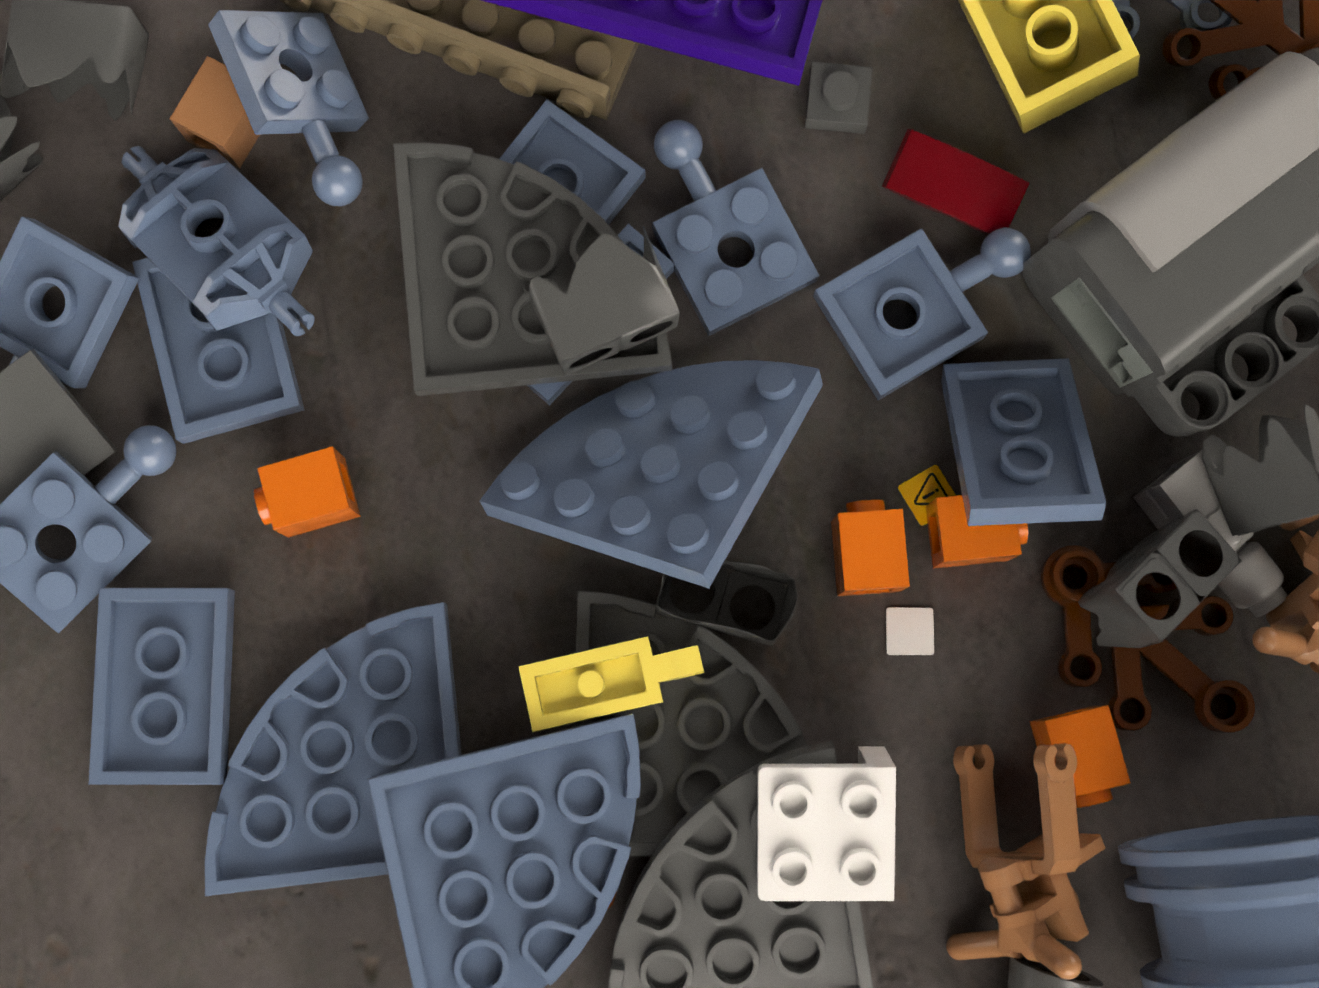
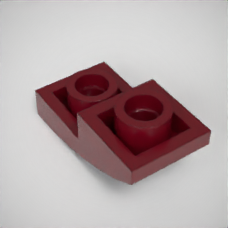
[881,129,1030,236]

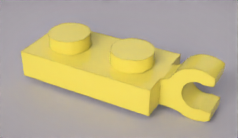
[518,636,704,732]

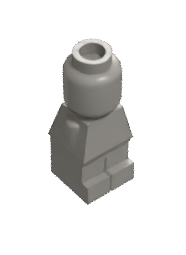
[1133,450,1288,618]

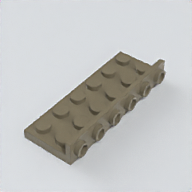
[279,0,639,120]

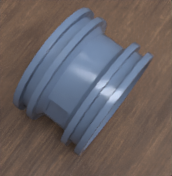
[1118,814,1319,988]

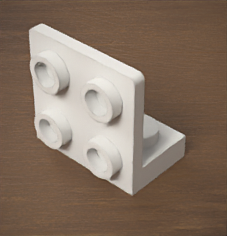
[757,746,896,901]

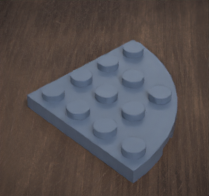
[480,360,823,588]
[205,602,462,896]
[367,714,641,988]

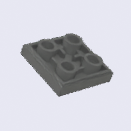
[0,349,118,504]

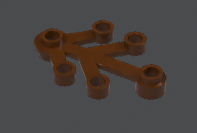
[1163,0,1319,100]
[1041,545,1255,733]

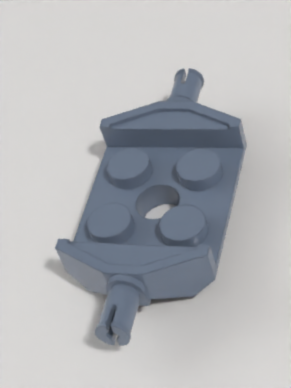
[118,146,315,336]

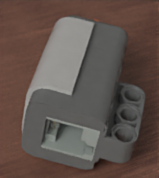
[1022,47,1319,437]

